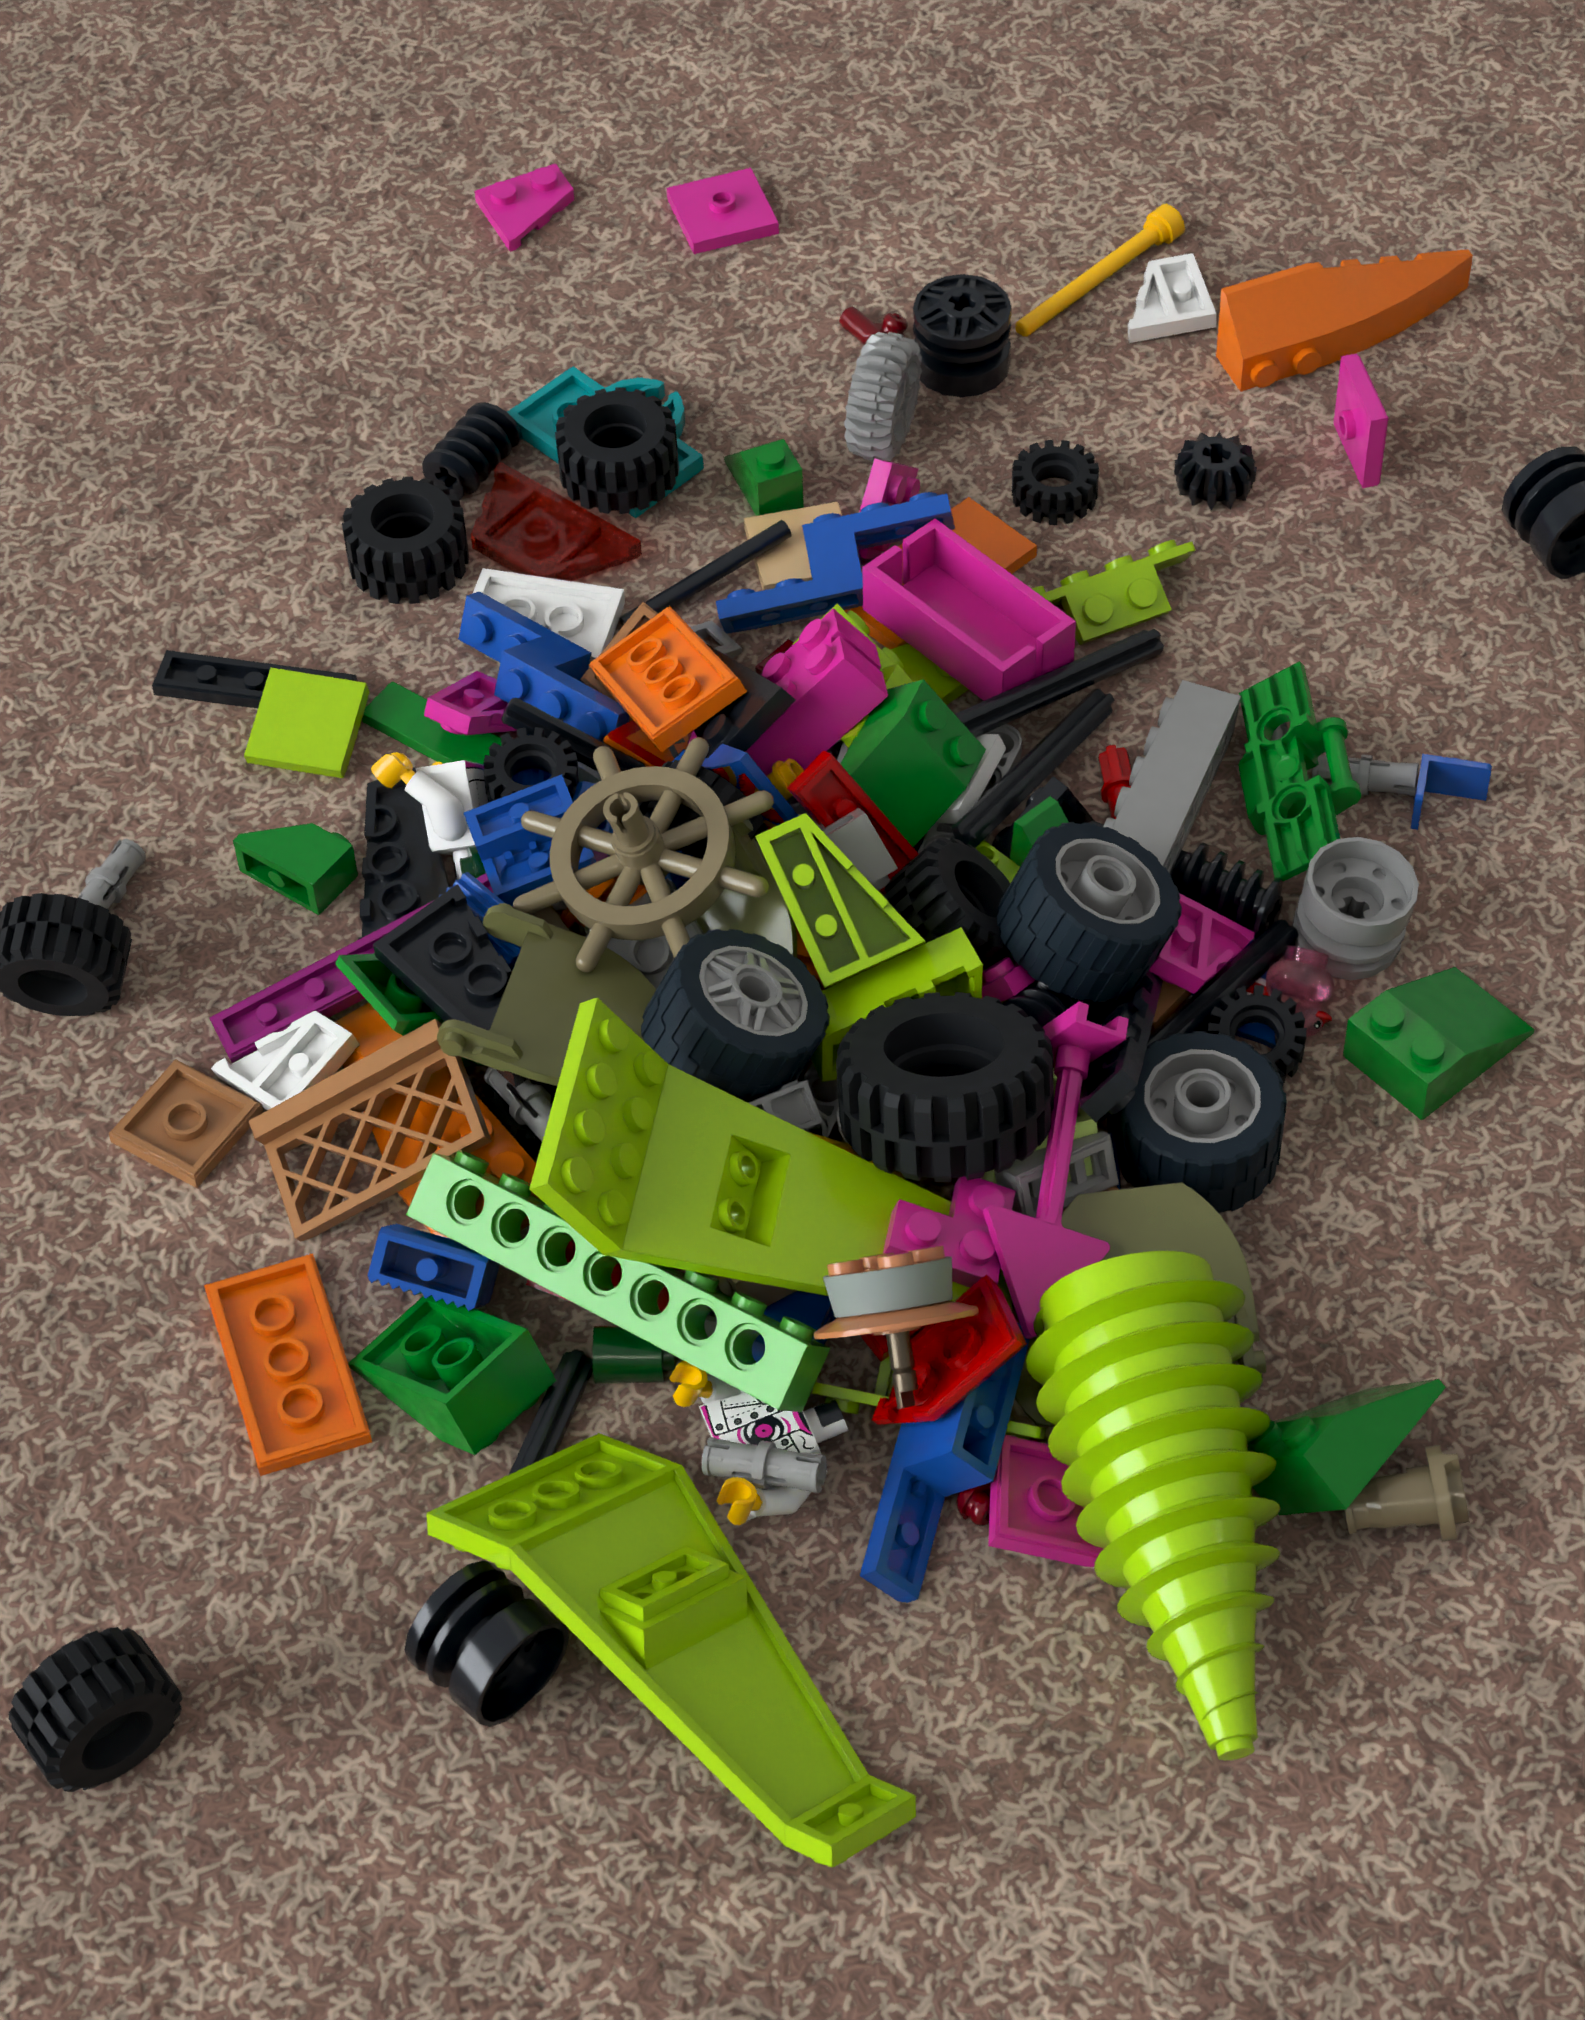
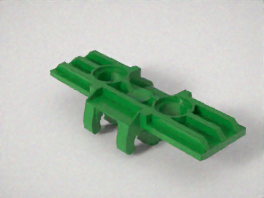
[1238,661,1361,881]

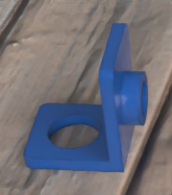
[1410,754,1492,830]

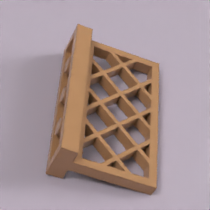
[249,1019,492,1241]

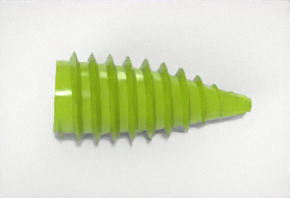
[1026,1251,1281,1761]

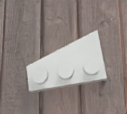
[473,568,625,664]

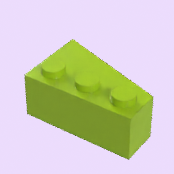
[755,813,925,989]
[811,927,983,1082]

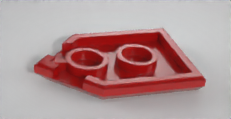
[872,1274,1027,1425]

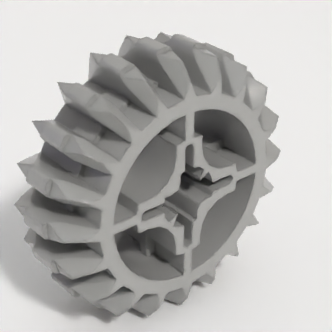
[844,332,922,461]

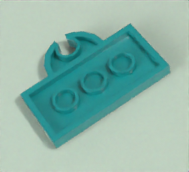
[508,366,704,519]

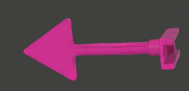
[983,1002,1129,1339]

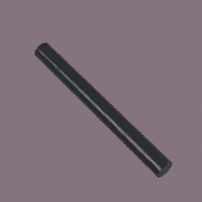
[619,520,792,626]

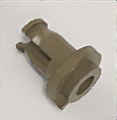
[1345,1445,1469,1542]

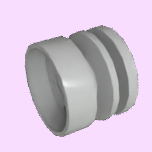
[1292,837,1419,981]

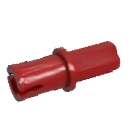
[1098,744,1132,819]

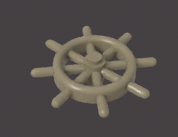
[513,737,774,973]

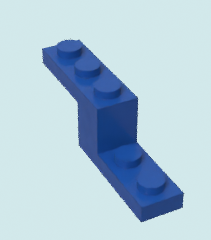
[716,492,955,634]
[458,591,630,743]
[859,1322,1030,1603]

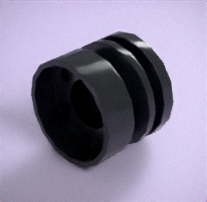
[913,274,1012,397]
[1502,446,1585,579]
[404,1560,569,1727]

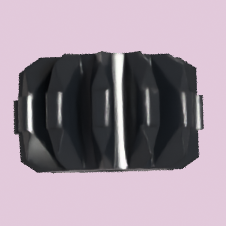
[1174,430,1257,511]

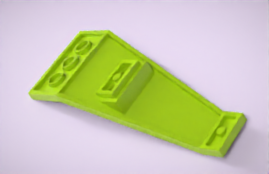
[529,997,1012,1311]
[426,1433,916,1868]

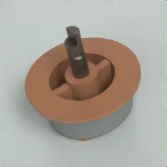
[813,1246,979,1409]

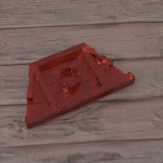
[471,462,642,581]

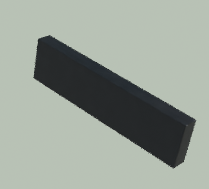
[152,650,357,709]

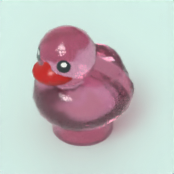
[1266,946,1334,1037]

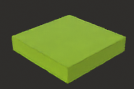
[244,668,370,778]

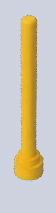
[1015,204,1185,337]

